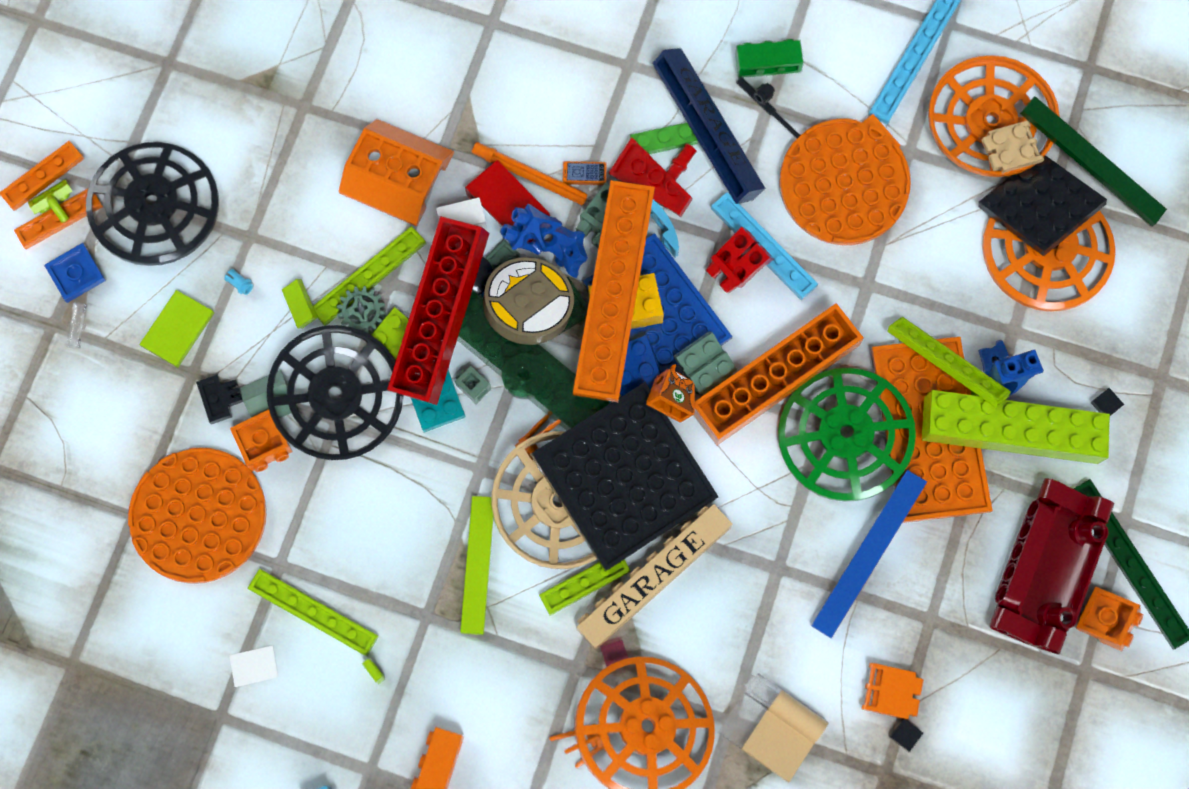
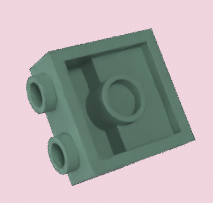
[673,331,737,396]

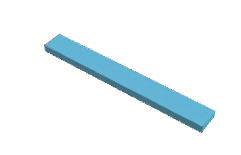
[869,0,961,125]

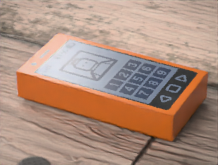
[563,161,607,185]

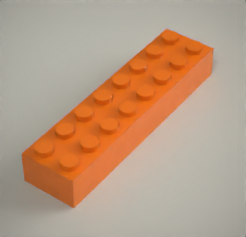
[694,303,864,446]

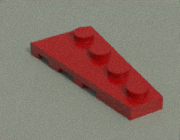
[609,137,693,217]

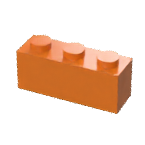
[411,727,464,789]

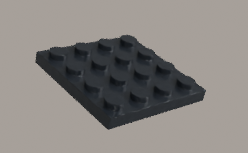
[978,155,1107,256]

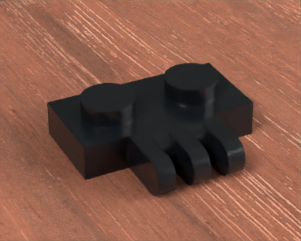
[196,374,243,425]

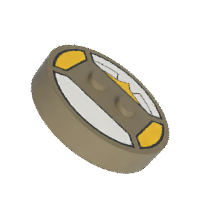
[483,257,574,345]

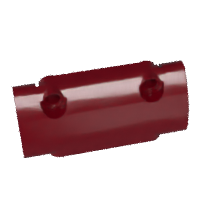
[989,478,1114,654]

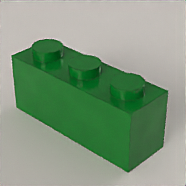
[735,39,804,78]

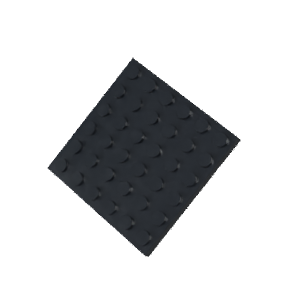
[530,382,719,572]

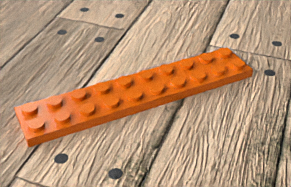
[573,180,655,402]

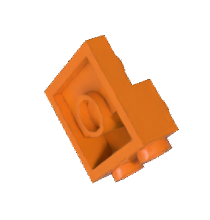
[230,409,293,472]
[1076,586,1143,651]

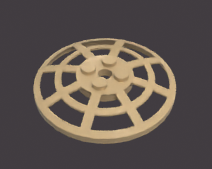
[491,431,596,569]

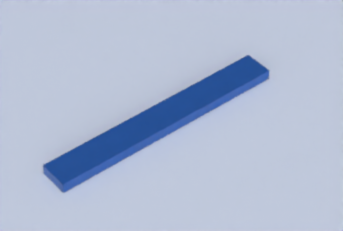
[811,470,927,639]

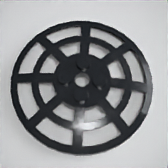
[86,142,219,266]
[267,325,404,461]

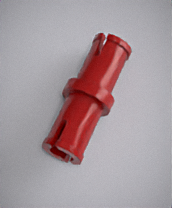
[667,144,697,181]

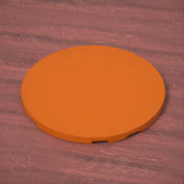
[780,119,911,245]
[128,448,267,584]

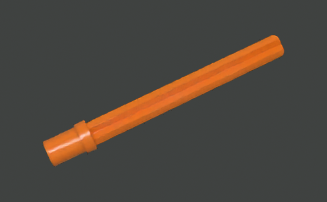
[472,142,588,205]

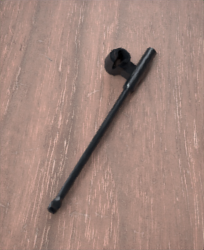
[736,77,800,138]

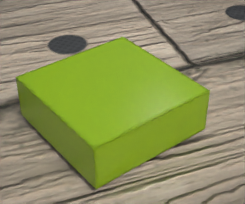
[362,659,385,684]

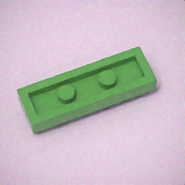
[630,123,698,155]

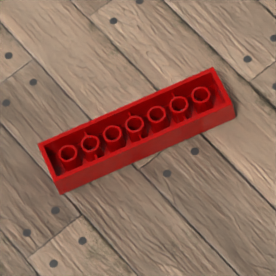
[387,216,490,405]

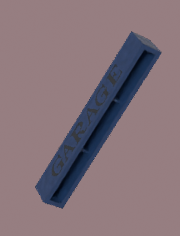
[652,48,766,204]

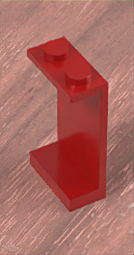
[465,160,550,249]

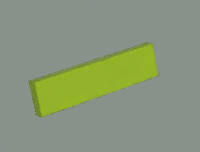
[539,560,631,616]

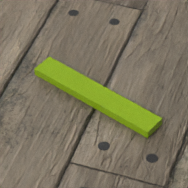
[313,226,426,326]
[887,317,1011,407]
[460,496,494,635]
[247,568,379,657]

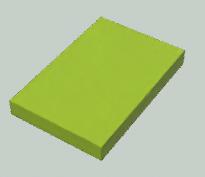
[139,290,215,368]

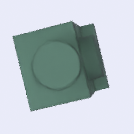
[455,366,491,405]

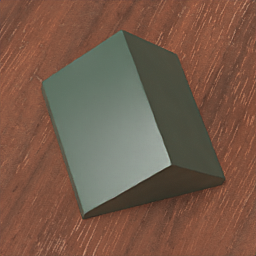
[240,370,298,418]

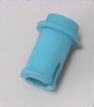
[224,269,253,295]

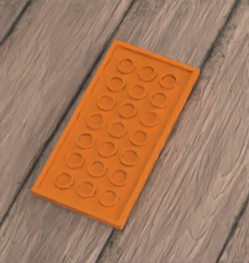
[871,337,993,523]

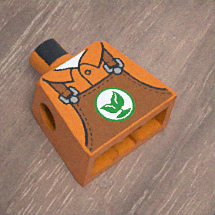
[646,365,695,423]

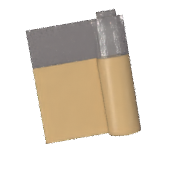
[718,673,829,783]

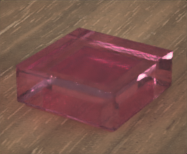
[600,640,628,667]

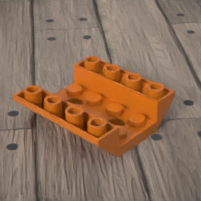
[338,119,454,227]

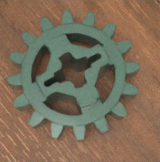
[337,286,386,334]

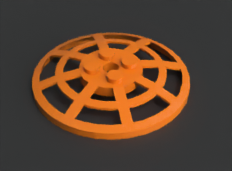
[928,55,1060,177]
[982,211,1116,312]
[575,657,715,789]

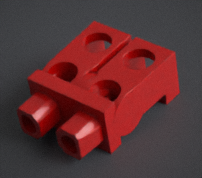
[706,227,774,293]

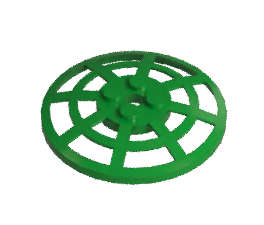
[778,368,916,502]

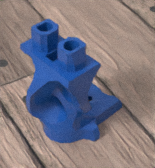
[500,204,588,278]
[979,340,1044,396]

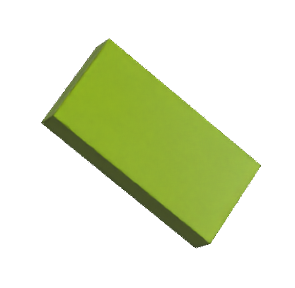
[282,279,318,329]

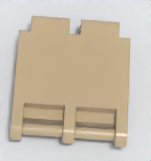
[982,121,1044,173]

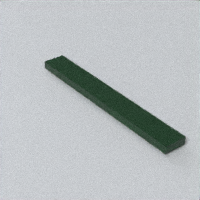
[1020,96,1167,226]
[1074,479,1189,650]

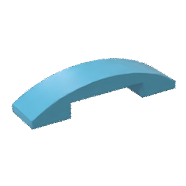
[650,200,679,258]

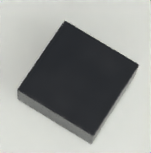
[1091,388,1125,416]
[889,719,924,752]

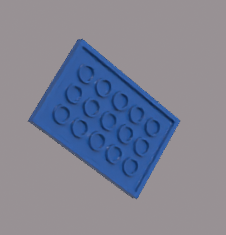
[583,233,732,373]

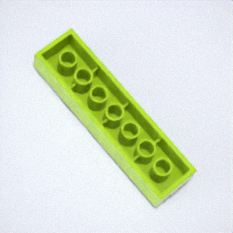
[922,390,1110,464]

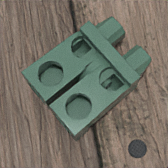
[576,182,610,248]

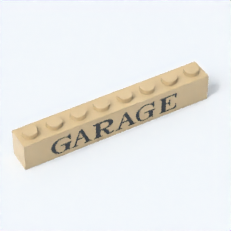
[576,504,733,650]

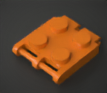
[861,663,924,720]

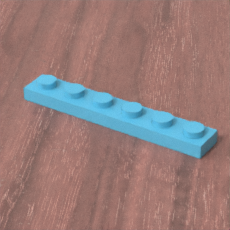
[711,192,818,301]

